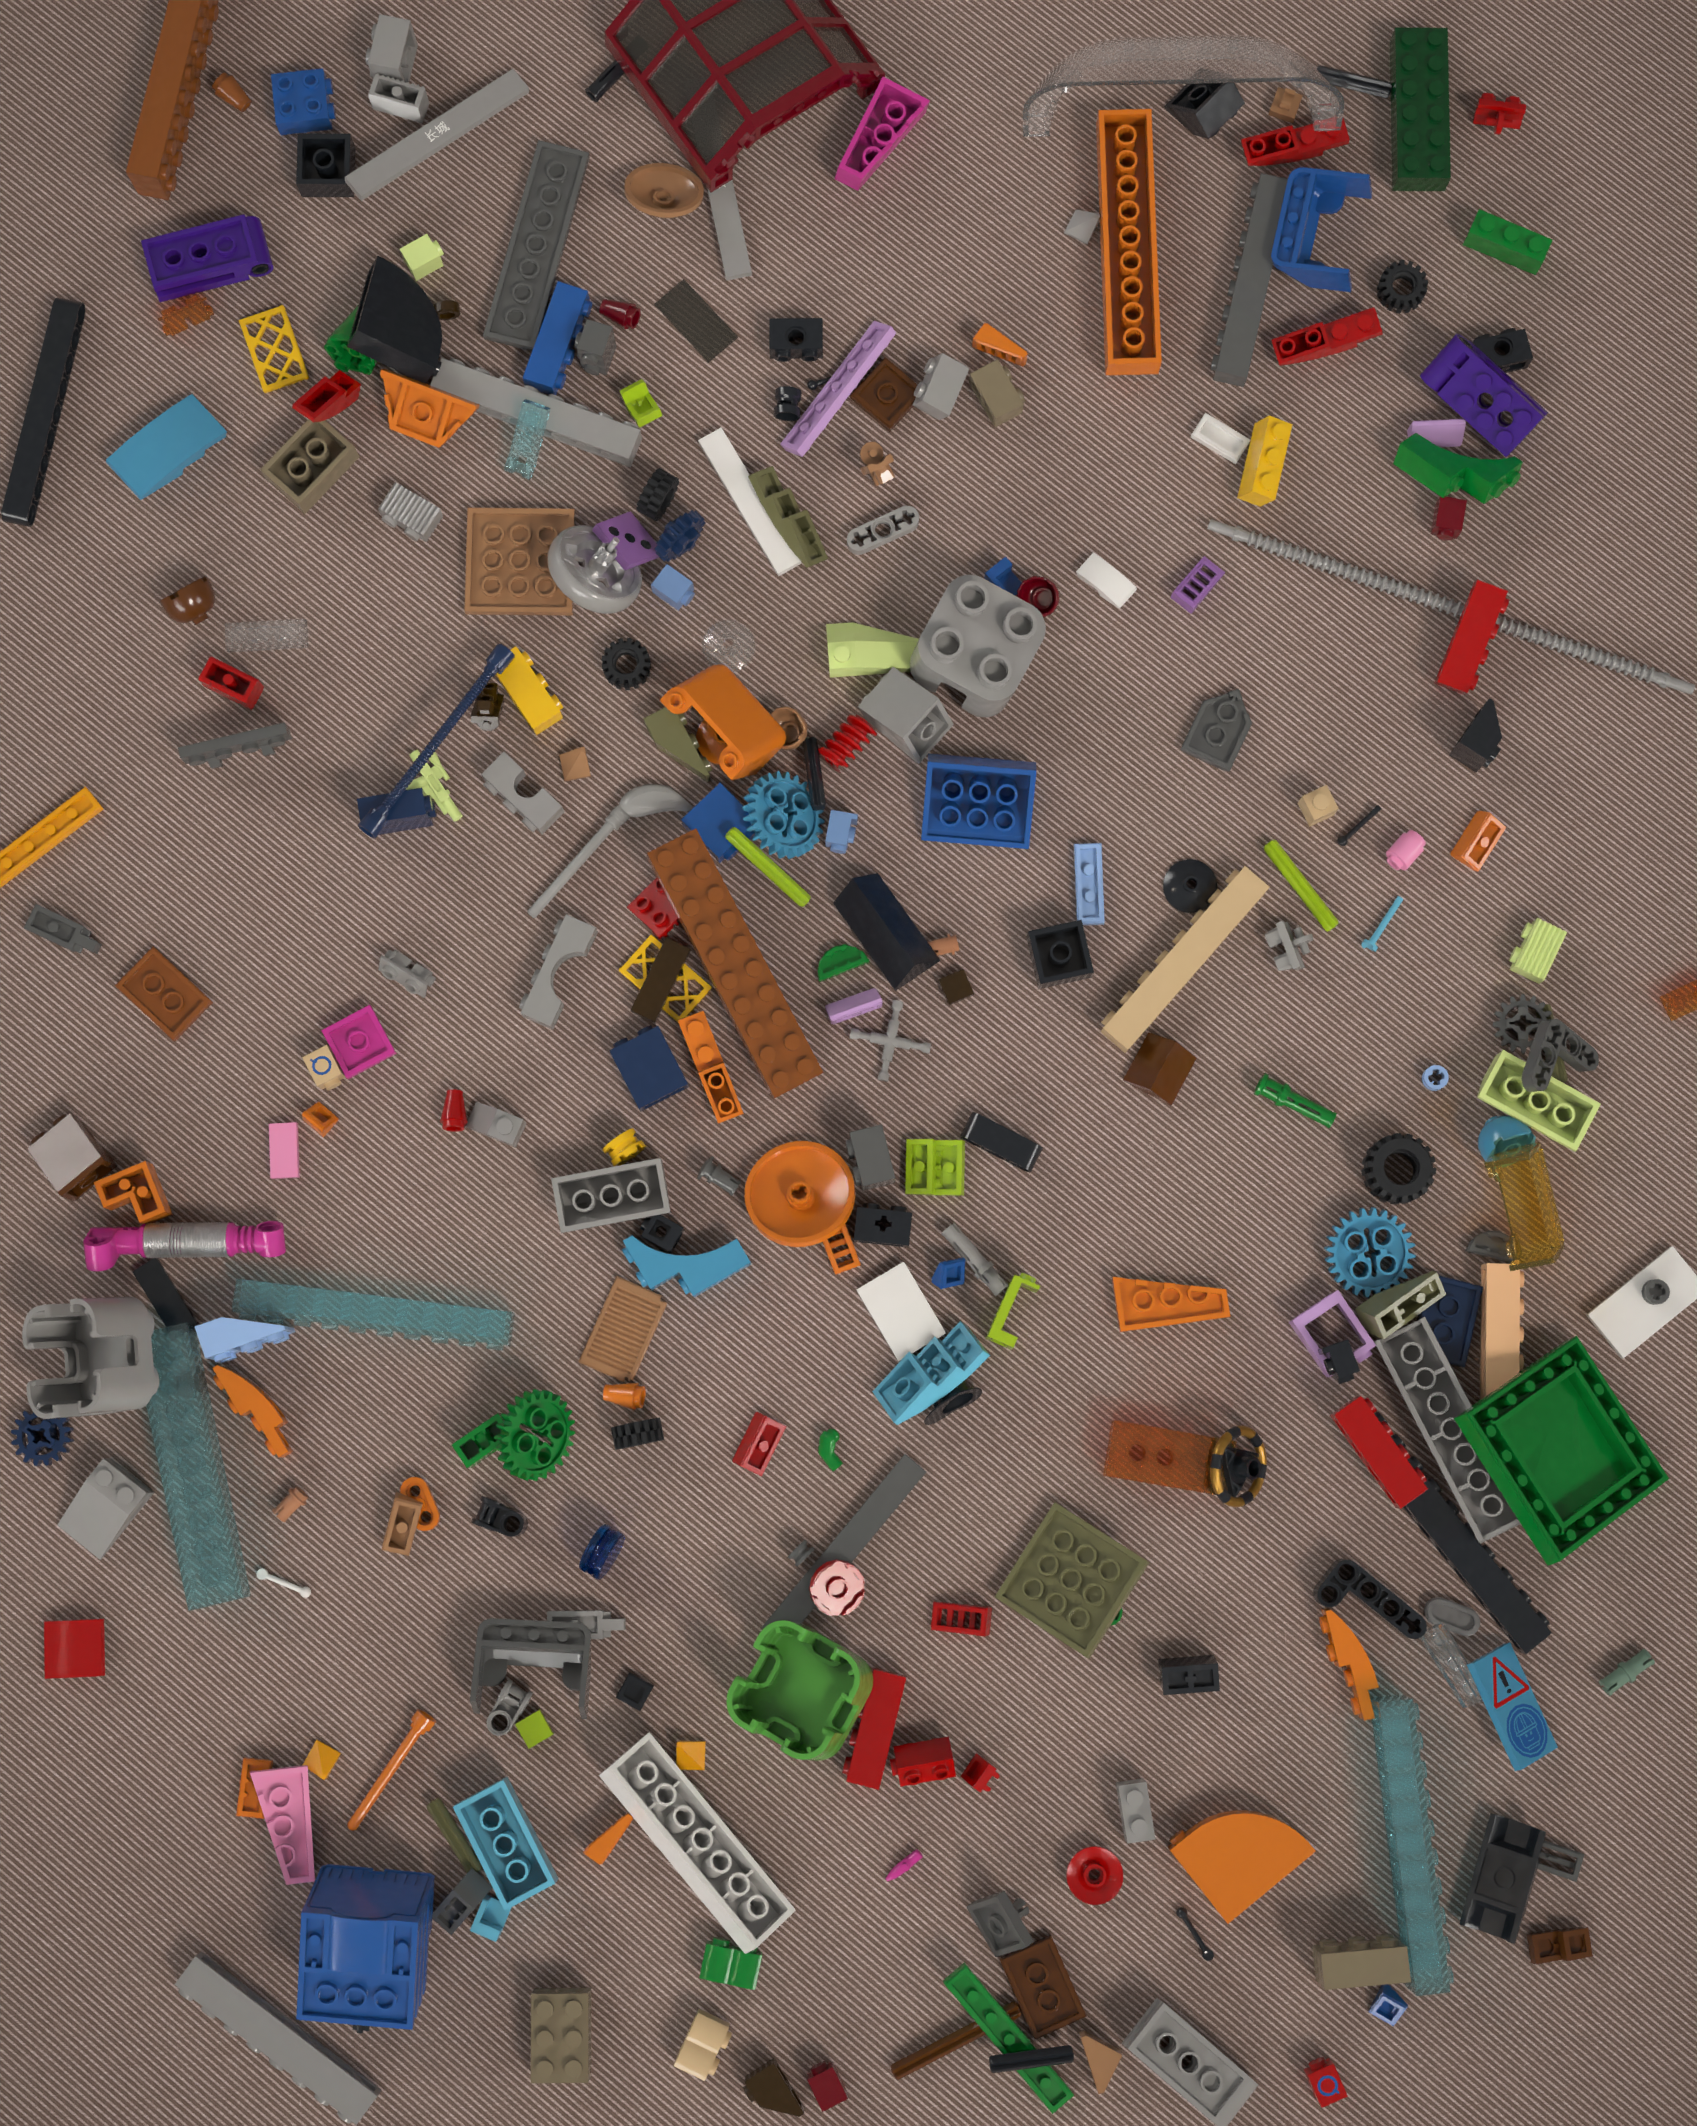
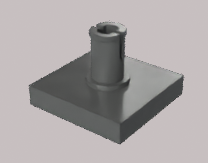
[967,1891,1034,1957]

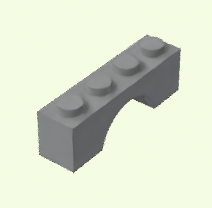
[519,914,598,1030]

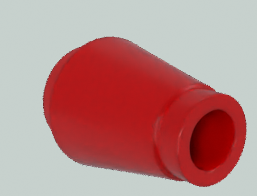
[440,1089,468,1132]

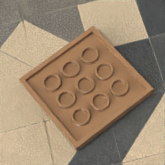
[465,508,575,616]

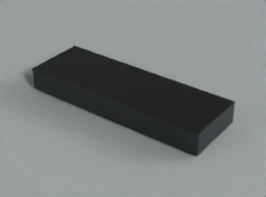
[133,1258,199,1342]

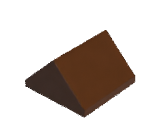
[1123,1032,1197,1106]

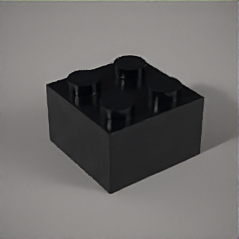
[296,134,356,197]
[1026,920,1094,989]

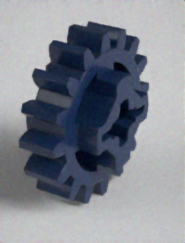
[654,510,706,562]
[11,1411,74,1466]

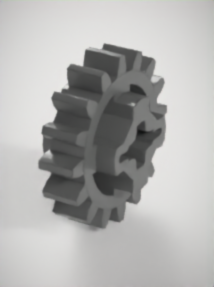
[1493,994,1552,1055]

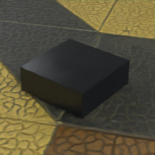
[616,1672,654,1711]

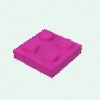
[321,1005,397,1079]

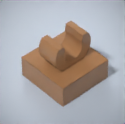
[1268,87,1303,123]

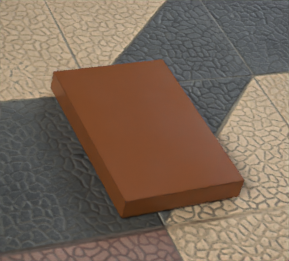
[115,946,213,1041]

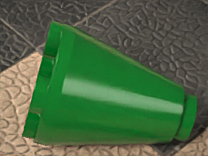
[324,304,377,375]

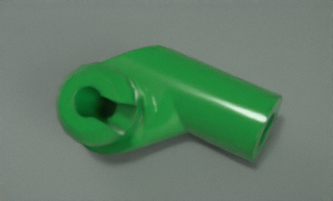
[818,1428,843,1472]

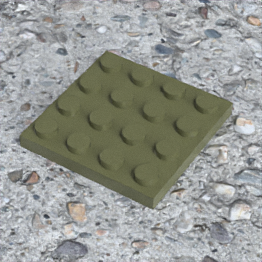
[995,1502,1149,1659]

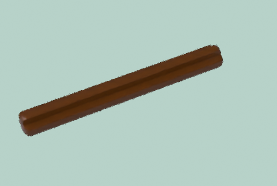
[891,2002,1021,2080]

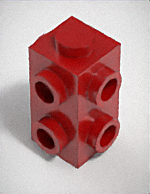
[890,1736,956,1787]

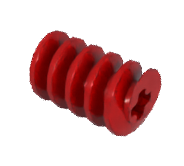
[818,715,877,773]

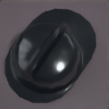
[924,1379,983,1425]

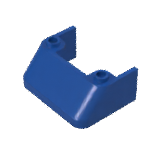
[1271,167,1372,292]

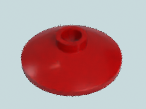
[1066,1846,1123,1905]

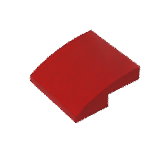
[44,1619,105,1679]

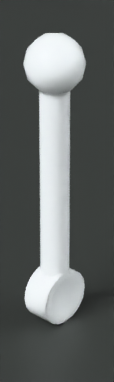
[256,1568,311,1598]

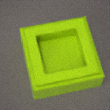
[515,1709,554,1749]

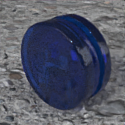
[579,1524,625,1580]

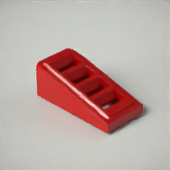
[931,1601,992,1636]

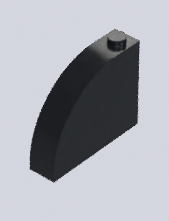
[347,256,442,384]

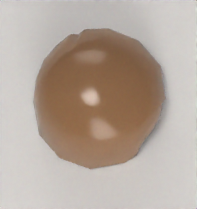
[770,706,807,751]

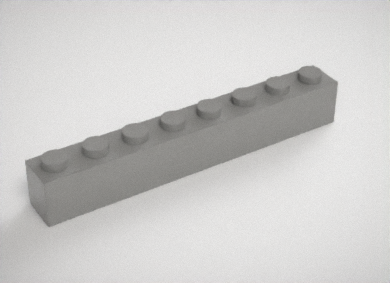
[430,358,642,468]
[174,1951,382,2125]

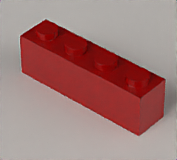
[1434,579,1510,695]
[1330,1396,1428,1509]
[842,1667,906,1790]

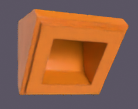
[302,1102,339,1138]

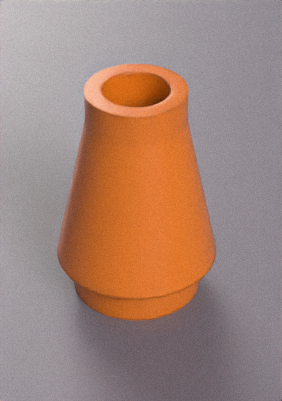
[603,1383,646,1410]

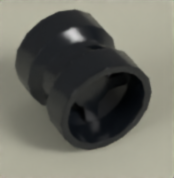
[774,386,802,421]

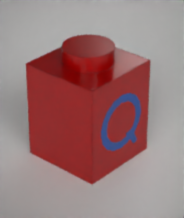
[1303,2057,1348,2108]

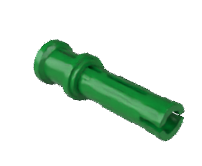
[1254,1073,1337,1128]

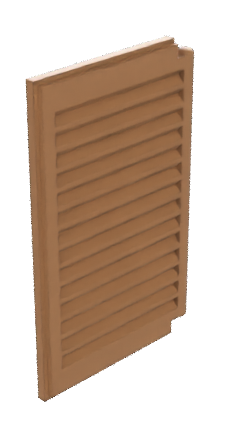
[578,1276,667,1382]

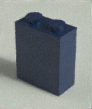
[357,788,437,835]
[609,1025,689,1112]

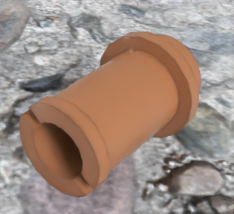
[928,933,960,956]
[272,1486,309,1522]

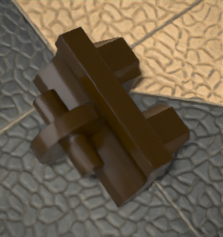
[471,683,504,731]

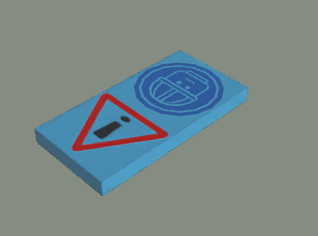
[1467,1642,1558,1771]

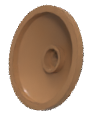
[624,163,704,219]

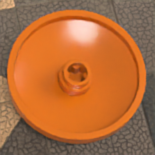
[744,1141,855,1247]

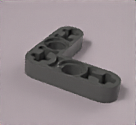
[1522,1019,1599,1092]

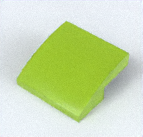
[905,1139,965,1196]

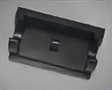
[1158,1655,1220,1695]

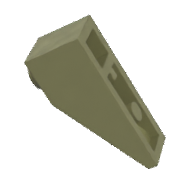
[1355,1271,1446,1339]

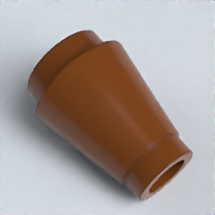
[212,72,252,112]

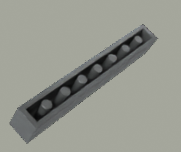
[1210,173,1288,387]

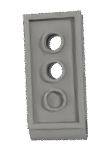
[1121,1998,1258,2126]

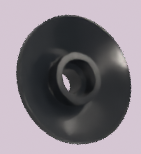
[1163,859,1217,913]

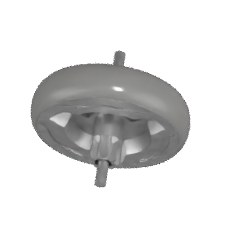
[547,525,642,614]

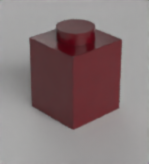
[1430,496,1467,541]
[807,2061,848,2112]

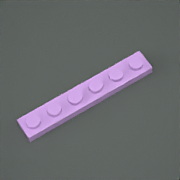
[780,321,896,457]

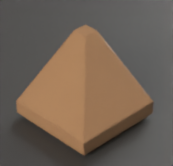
[559,747,591,782]

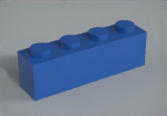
[523,281,592,395]

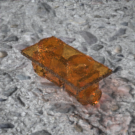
[158,294,214,337]
[1659,980,1697,1021]

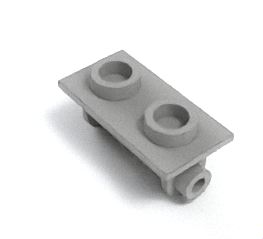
[378,949,436,998]

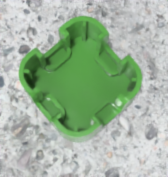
[726,1620,873,1761]

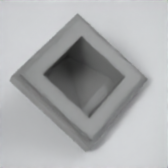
[1064,209,1100,245]

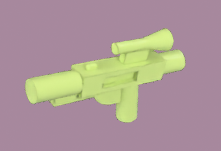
[406,750,463,822]

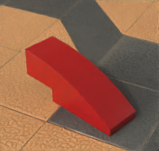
[292,370,361,423]

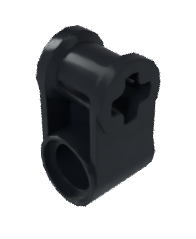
[471,1496,528,1537]

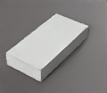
[1191,413,1250,464]

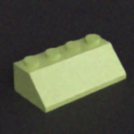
[1477,1050,1601,1152]

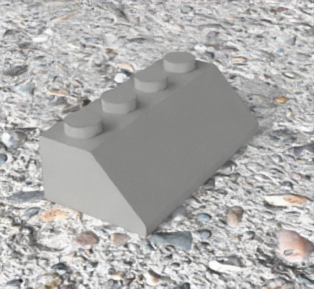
[551,1158,671,1233]

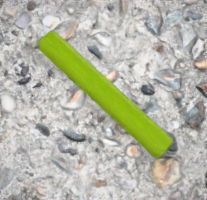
[725,827,811,907]
[1264,839,1339,932]

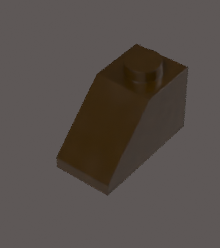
[743,2057,805,2117]

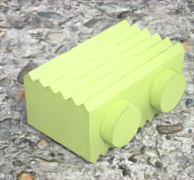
[1509,918,1567,984]

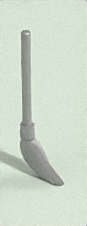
[527,784,694,918]

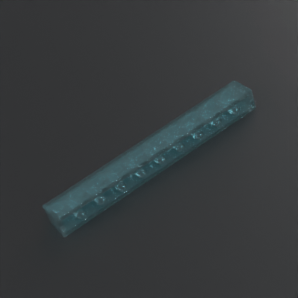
[232,1279,515,1351]

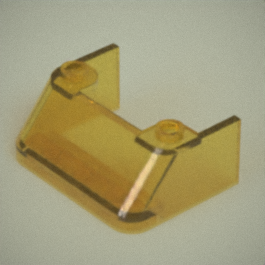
[1484,1142,1565,1271]

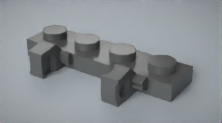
[178,722,292,769]

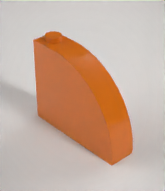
[1167,1810,1316,1924]

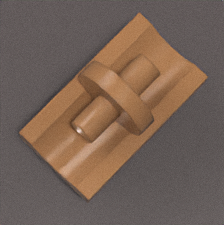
[860,442,895,486]

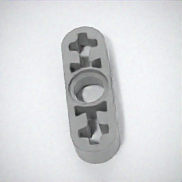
[847,506,919,555]

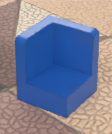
[984,556,1022,596]

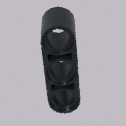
[960,1112,1043,1173]

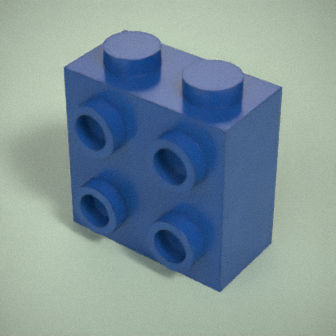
[271,68,336,135]
[681,783,755,863]

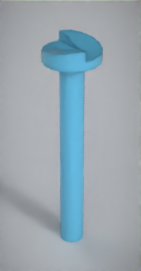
[1361,896,1403,952]

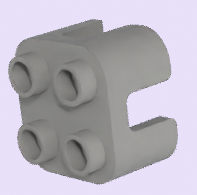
[910,575,1046,717]
[22,1297,159,1419]

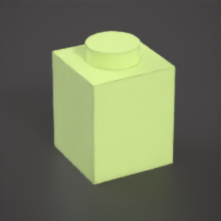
[400,234,444,281]

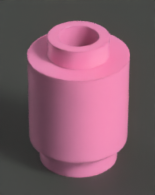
[1386,830,1426,870]

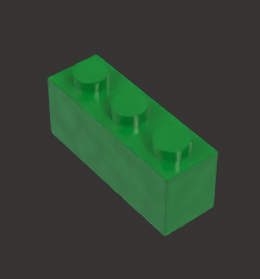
[1463,209,1553,275]

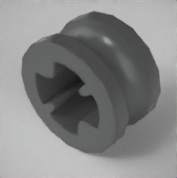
[1641,1279,1670,1305]
[788,1540,815,1567]

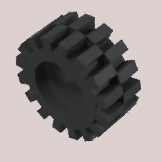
[1377,260,1428,314]
[636,468,679,521]
[601,638,651,690]
[611,1418,664,1450]

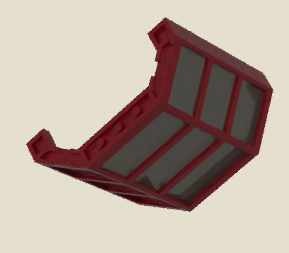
[604,0,885,193]

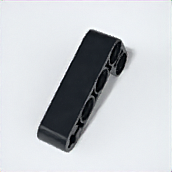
[1313,1559,1427,1639]

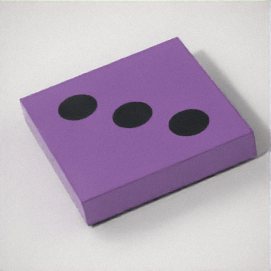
[592,511,659,571]

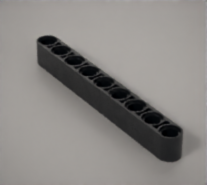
[2,298,85,527]

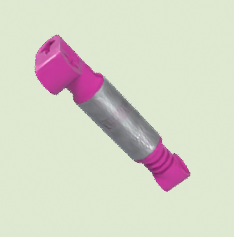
[83,1221,286,1271]

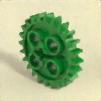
[494,1389,575,1481]

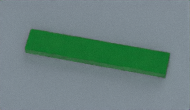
[943,1962,1074,2114]

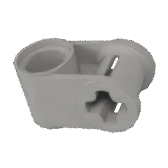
[487,1679,533,1736]

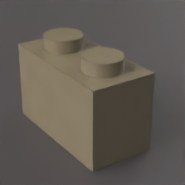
[969,359,1025,428]

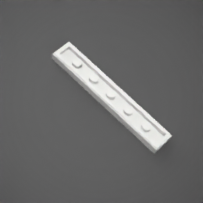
[698,428,801,577]

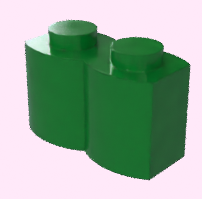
[699,1937,762,1990]

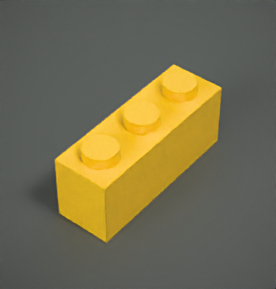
[1237,415,1293,507]
[496,646,563,736]

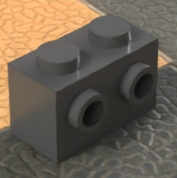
[575,319,617,375]

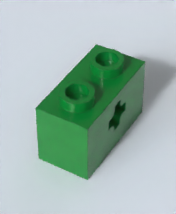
[452,1413,504,1468]

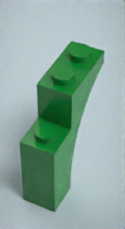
[1393,433,1523,504]

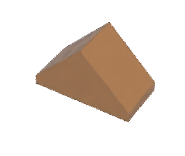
[1079,2030,1122,2094]

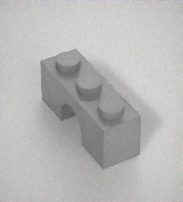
[481,752,565,835]

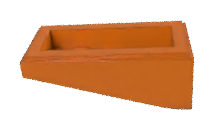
[972,323,1028,367]
[823,1223,861,1275]
[583,1812,634,1865]

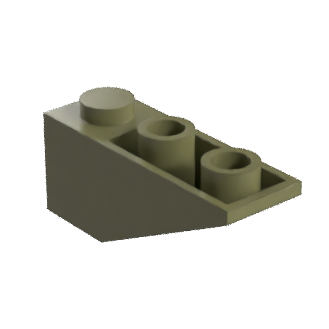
[643,707,712,782]

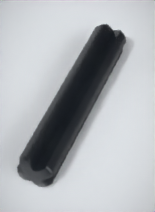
[1314,65,1392,98]
[802,737,826,811]
[989,2045,1074,2073]

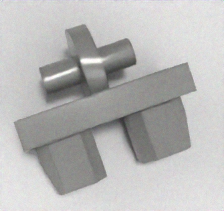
[1265,921,1314,971]

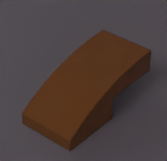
[1527,1927,1593,1965]

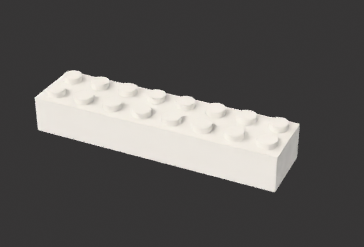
[599,1732,796,1954]

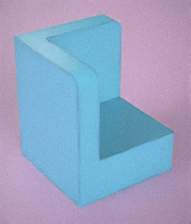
[470,1894,512,1942]

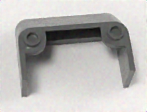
[470,1618,591,1719]

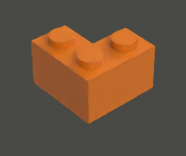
[94,1161,173,1224]

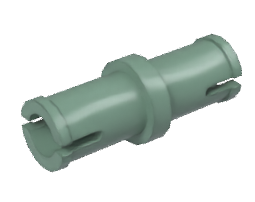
[1599,1649,1655,1696]

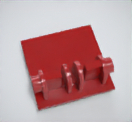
[626,878,679,939]

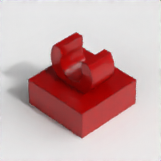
[960,1753,1000,1793]

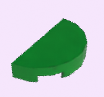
[817,944,870,983]

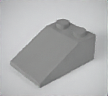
[57,1458,154,1560]

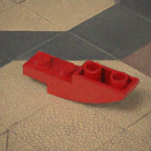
[1241,115,1350,166]
[1271,307,1383,366]

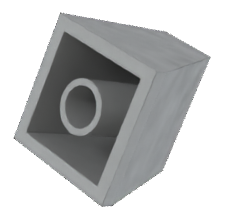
[858,667,954,764]

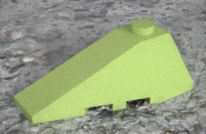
[826,622,919,678]

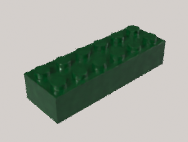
[1390,27,1451,191]

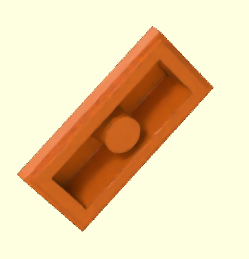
[1450,811,1506,872]

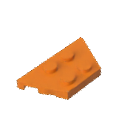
[380,368,479,448]

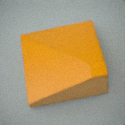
[303,1740,341,1780]
[676,1740,706,1770]

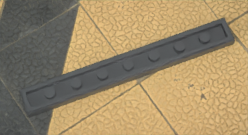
[761,1454,926,1629]

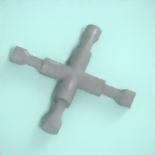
[850,1000,931,1082]

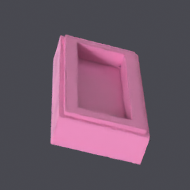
[269,1122,300,1179]

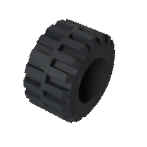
[1361,1133,1436,1205]

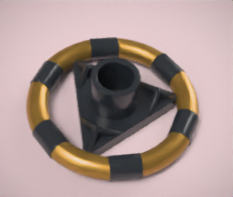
[1210,1425,1267,1507]

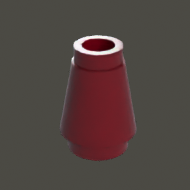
[599,299,641,329]

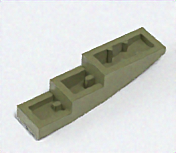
[748,466,828,568]

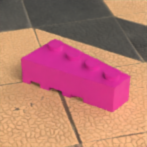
[835,77,930,191]

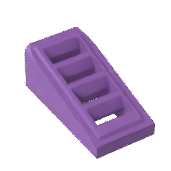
[1170,556,1225,614]

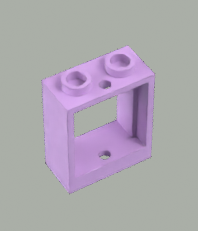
[1289,1290,1376,1377]

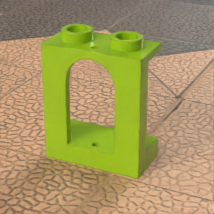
[985,1273,1040,1350]

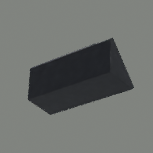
[833,873,940,991]

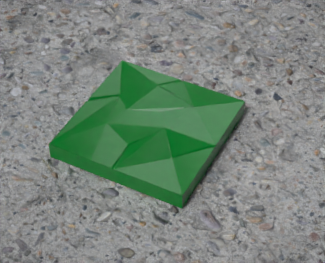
[1454,1336,1669,1566]

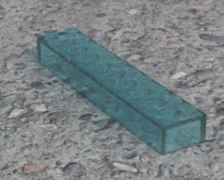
[146,1322,251,1611]
[1370,1694,1454,1996]

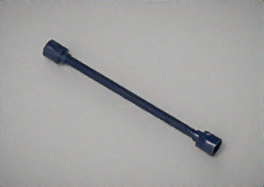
[358,643,515,839]

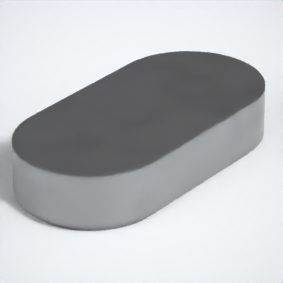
[1424,1597,1480,1636]

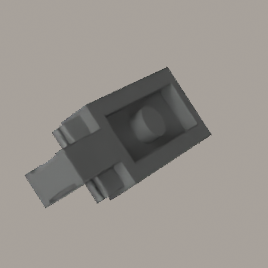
[24,904,102,954]

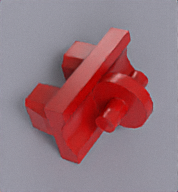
[1473,93,1526,135]

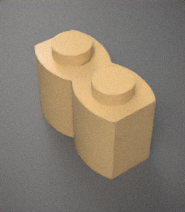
[674,2009,732,2081]

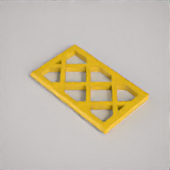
[239,305,309,394]
[618,935,712,1023]

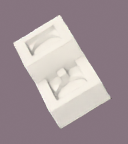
[1076,552,1137,609]

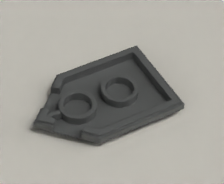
[1180,688,1252,772]

